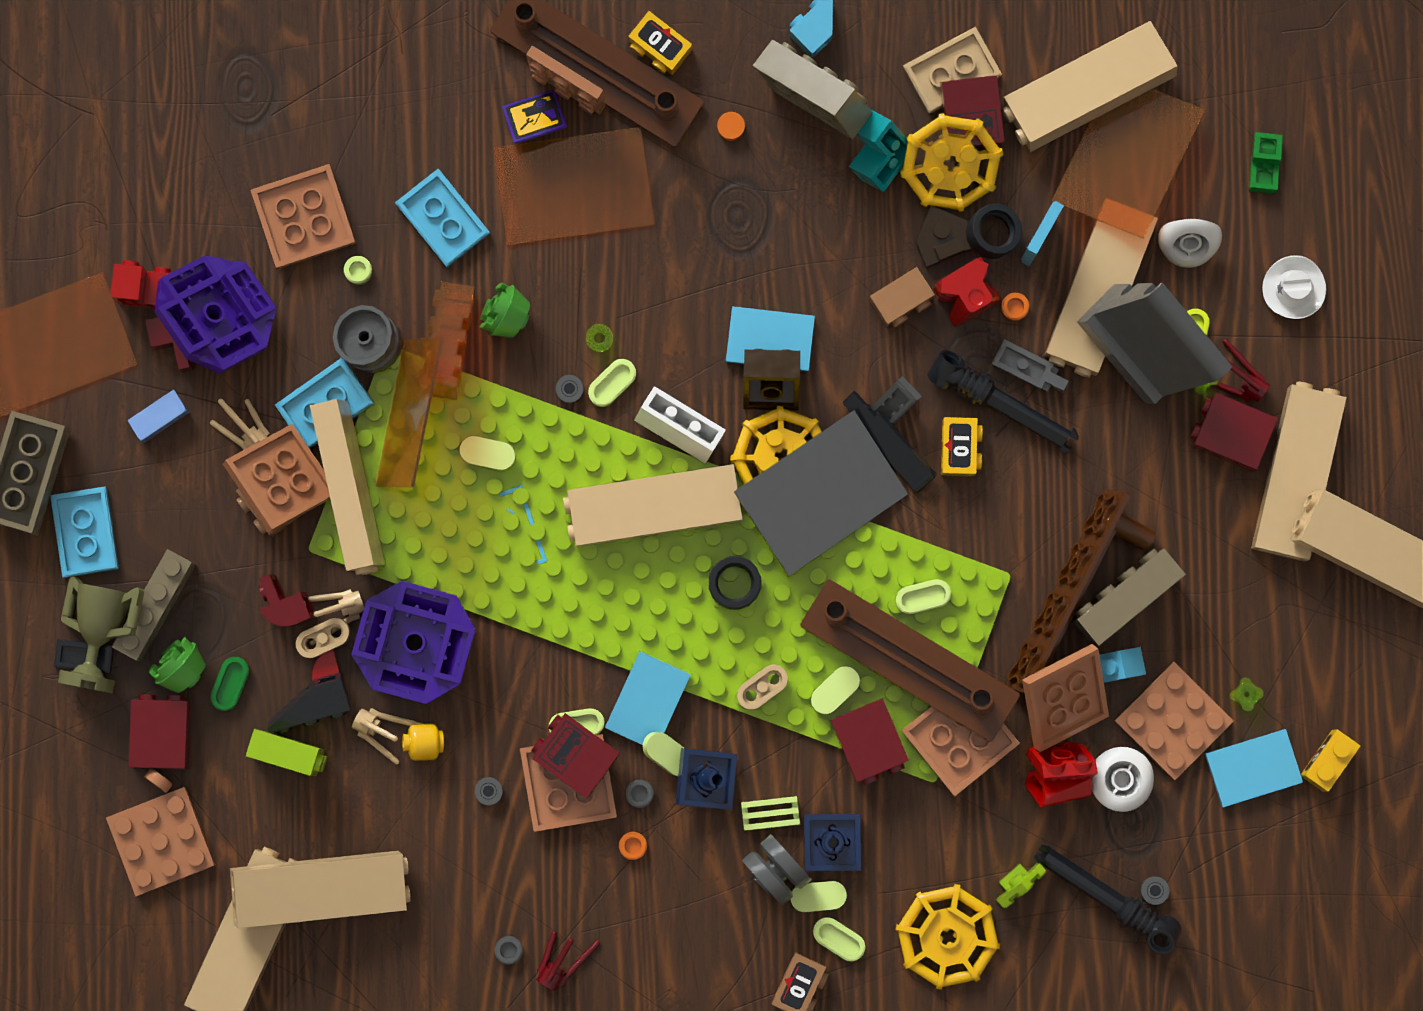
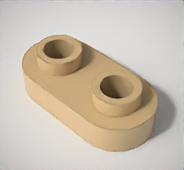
[296,618,351,658]
[737,665,788,710]

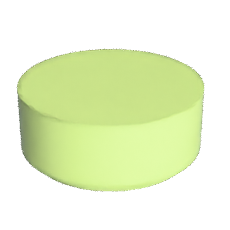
[344,256,372,285]

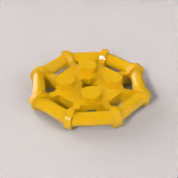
[900,113,1003,212]
[730,406,822,484]
[895,884,1001,990]

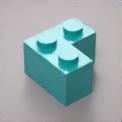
[849,109,908,192]

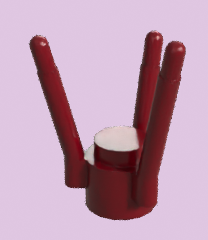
[1210,339,1270,402]
[536,931,600,991]

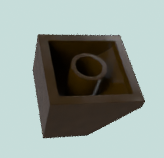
[743,349,800,410]

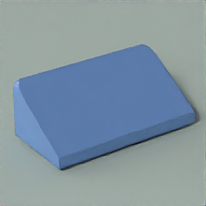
[128,389,190,444]

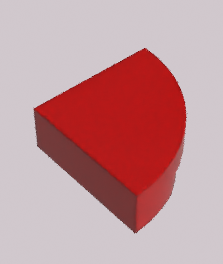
[312,649,340,680]

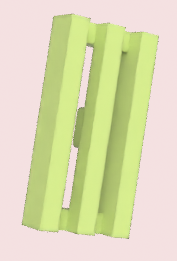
[741,796,800,830]

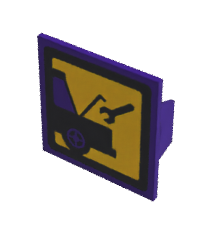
[502,90,567,144]

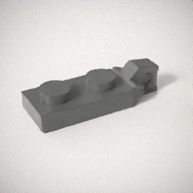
[991,339,1069,393]

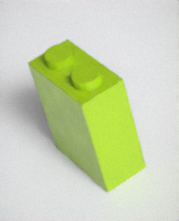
[246,729,327,776]

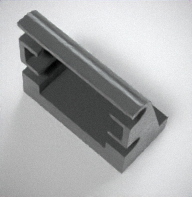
[1077,283,1232,404]

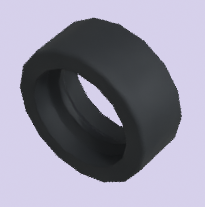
[966,204,1022,259]
[709,556,761,610]

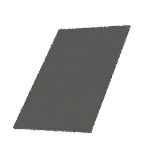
[734,410,908,576]

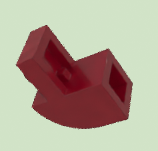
[145,317,193,372]
[259,575,317,626]

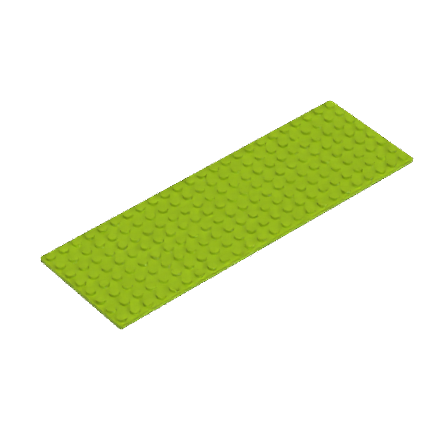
[309,349,1010,782]

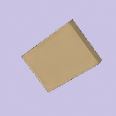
[903,27,1002,115]

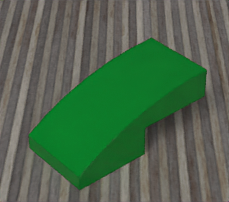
[1248,132,1283,194]

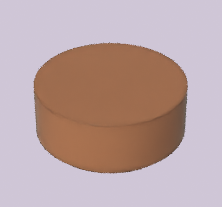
[144,769,172,793]

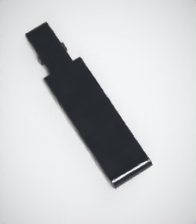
[843,391,937,493]

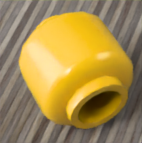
[402,724,444,761]

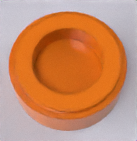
[717,112,745,141]
[1001,293,1029,321]
[619,832,647,860]

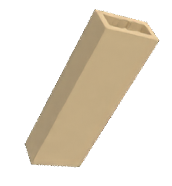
[1002,21,1177,152]
[1044,199,1158,378]
[1251,382,1347,562]
[310,399,385,575]
[563,464,743,548]
[1291,489,1423,608]
[184,846,296,1011]
[230,851,410,928]

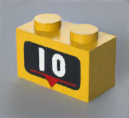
[628,11,693,75]
[941,417,982,476]
[1301,729,1360,792]

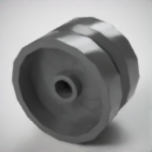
[333,305,403,374]
[741,834,812,906]

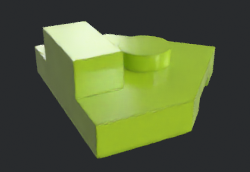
[996,863,1046,908]

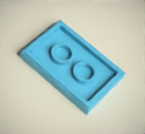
[395,169,490,268]
[1021,201,1064,266]
[726,306,815,372]
[275,358,375,449]
[50,486,119,578]
[605,651,691,745]
[1205,729,1303,807]

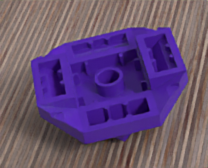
[155,255,277,374]
[351,581,476,704]

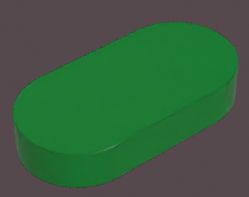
[211,657,250,711]

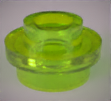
[586,324,613,352]

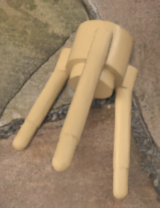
[210,399,270,450]
[309,589,364,646]
[352,708,423,765]

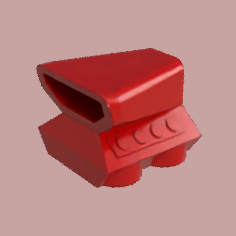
[933,257,1000,327]
[1025,742,1098,807]

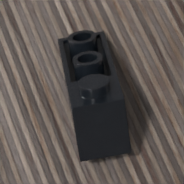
[268,672,351,734]

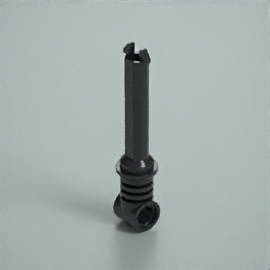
[927,350,1079,452]
[1034,845,1182,955]

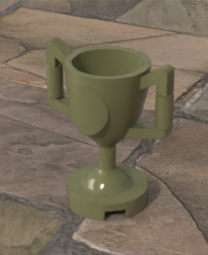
[58,576,144,693]

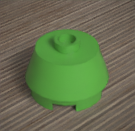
[479,283,530,338]
[149,637,206,693]

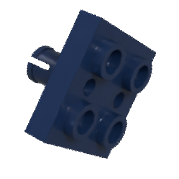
[676,748,737,810]
[804,814,861,871]

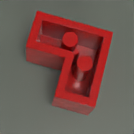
[110,260,171,308]

